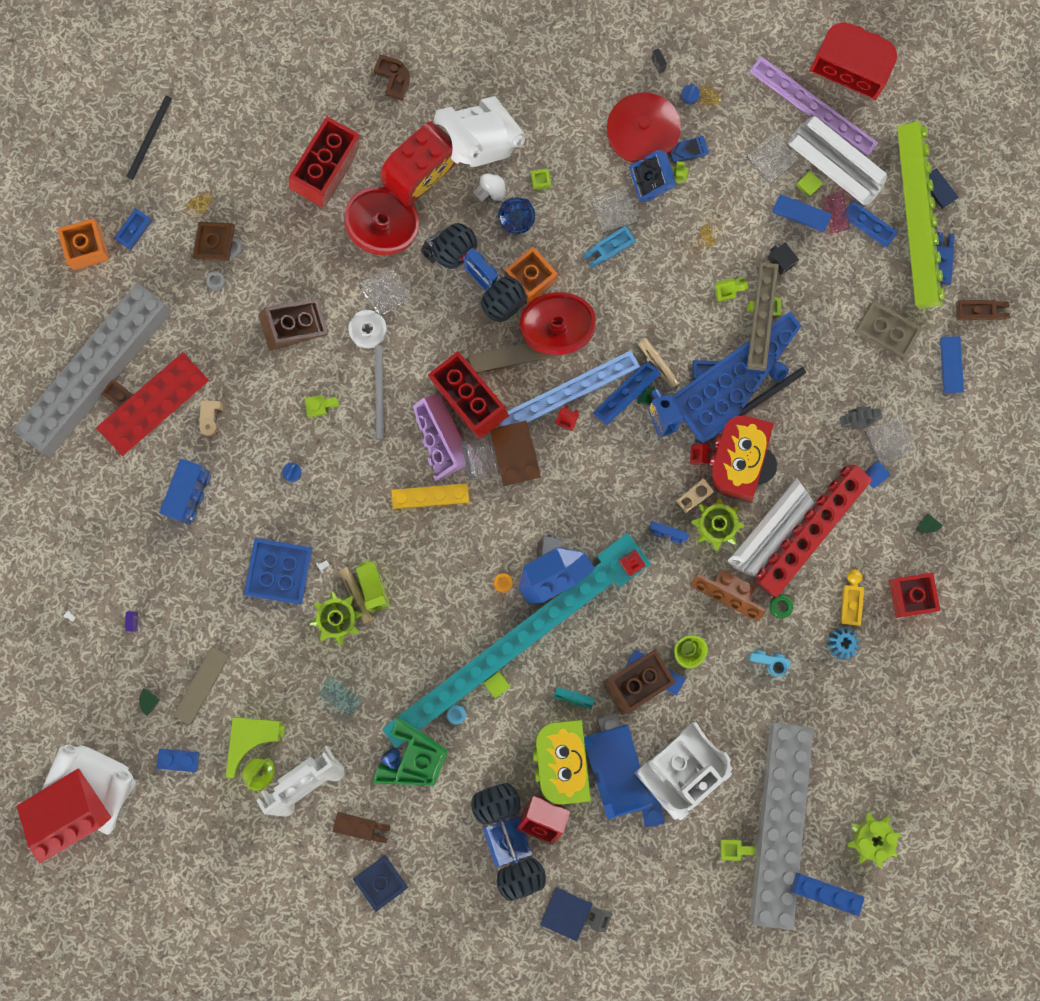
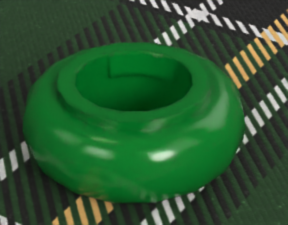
[770,595,793,619]

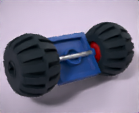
[432,223,527,322]
[471,783,546,901]

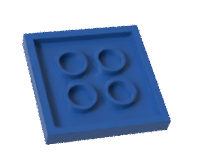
[244,538,313,605]

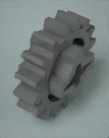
[839,406,883,430]

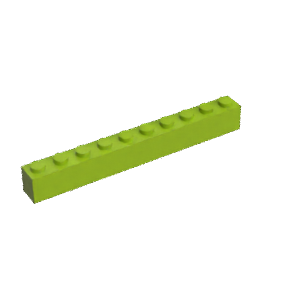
[897,121,945,309]

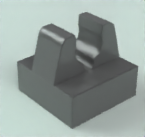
[586,908,613,933]

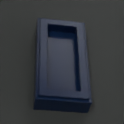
[929,168,959,209]

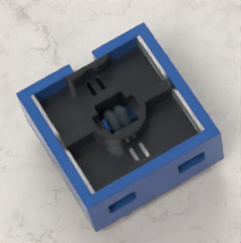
[629,150,677,202]

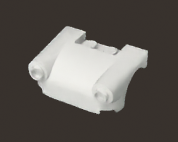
[433,96,526,167]
[634,722,733,820]
[42,745,136,835]
[256,745,344,817]

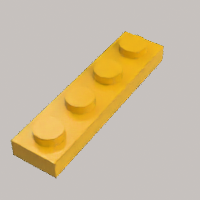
[391,483,469,509]

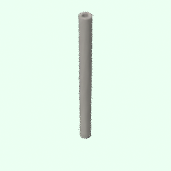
[375,345,384,439]

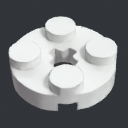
[348,310,387,348]

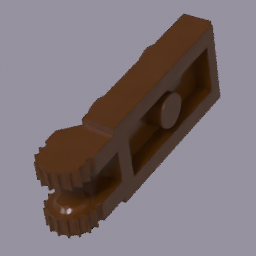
[956,300,1010,320]
[101,380,133,407]
[332,812,391,843]

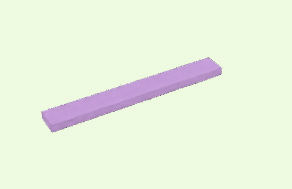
[749,56,878,157]

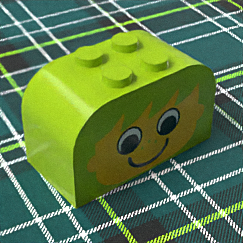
[532,719,591,805]

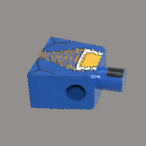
[648,389,683,438]

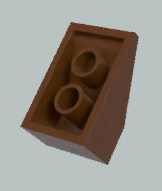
[259,299,328,350]
[490,420,541,486]
[601,649,676,715]

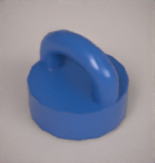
[681,83,700,104]
[769,362,789,381]
[282,462,302,482]
[381,747,401,769]

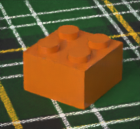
[57,218,110,270]
[504,247,558,304]

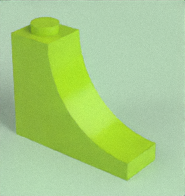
[356,560,391,613]
[226,717,285,778]

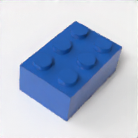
[159,458,211,525]

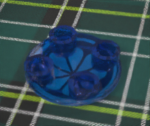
[498,197,535,234]

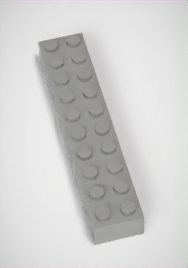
[13,283,172,457]
[750,722,813,930]

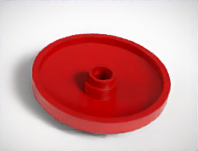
[607,92,681,163]
[344,187,419,256]
[520,292,596,355]

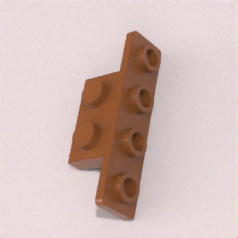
[690,568,766,621]

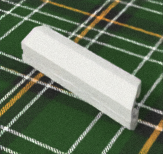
[788,116,887,205]
[728,477,816,577]

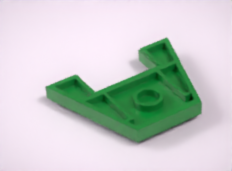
[372,716,447,786]

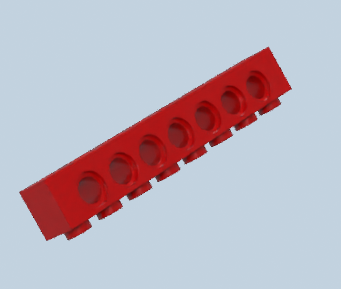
[754,465,872,597]

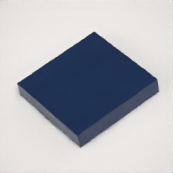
[353,854,408,912]
[540,887,593,942]

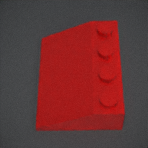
[16,768,112,864]

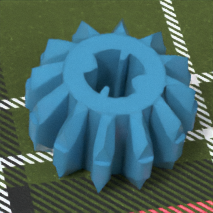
[827,627,861,660]

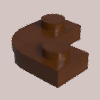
[374,54,410,101]

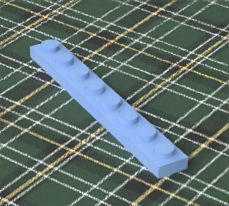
[499,351,640,426]

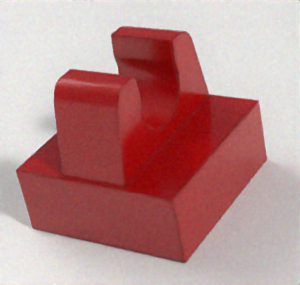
[555,406,579,431]
[689,443,712,465]
[618,549,646,577]

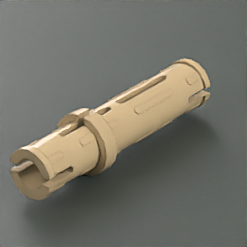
[638,338,680,390]
[338,567,374,624]

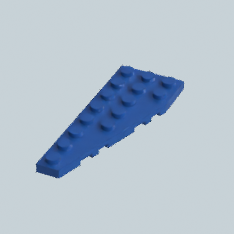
[672,311,801,444]

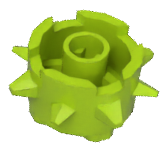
[691,498,745,551]
[310,592,363,645]
[847,812,901,868]

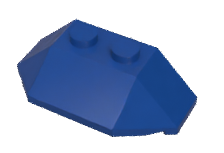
[519,547,595,605]

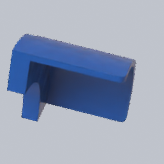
[584,725,653,820]

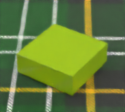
[530,168,552,190]
[796,171,823,198]
[484,672,510,699]

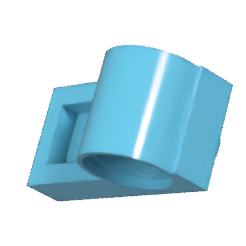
[747,650,790,677]

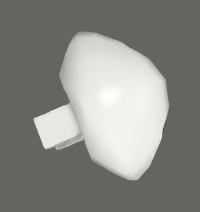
[473,173,506,202]

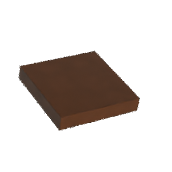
[192,222,235,261]

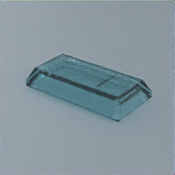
[319,677,362,716]

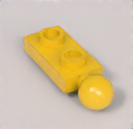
[840,569,864,626]

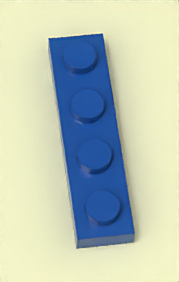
[593,361,660,426]
[791,872,865,916]

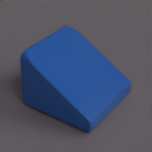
[864,461,891,489]

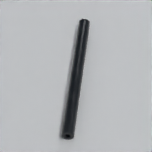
[126,95,172,180]
[738,367,806,416]

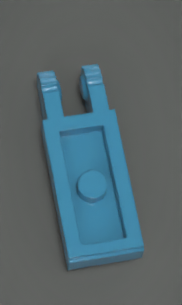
[583,226,636,269]

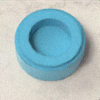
[446,705,466,725]

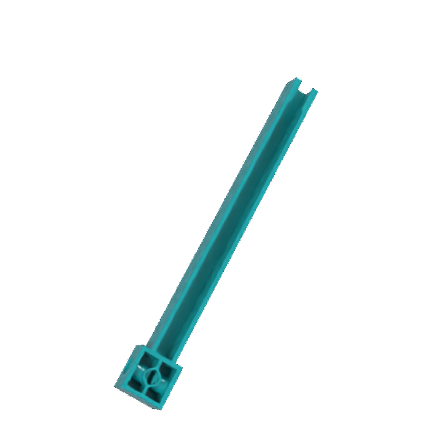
[382,533,651,748]

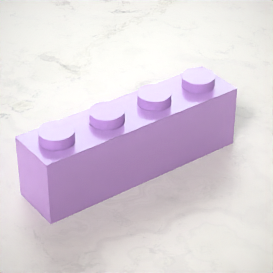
[413,394,473,482]

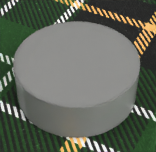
[230,238,243,257]
[206,271,226,291]

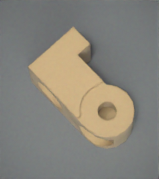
[199,400,223,438]
[676,478,714,513]

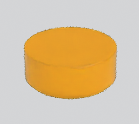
[494,573,513,593]

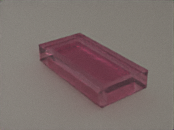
[824,192,850,234]

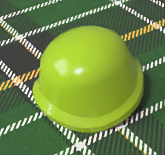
[674,635,708,669]
[242,758,275,791]

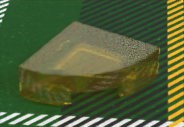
[700,85,721,105]
[187,194,212,214]
[699,224,716,247]

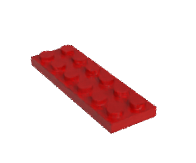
[96,352,209,456]

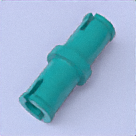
[554,687,595,710]

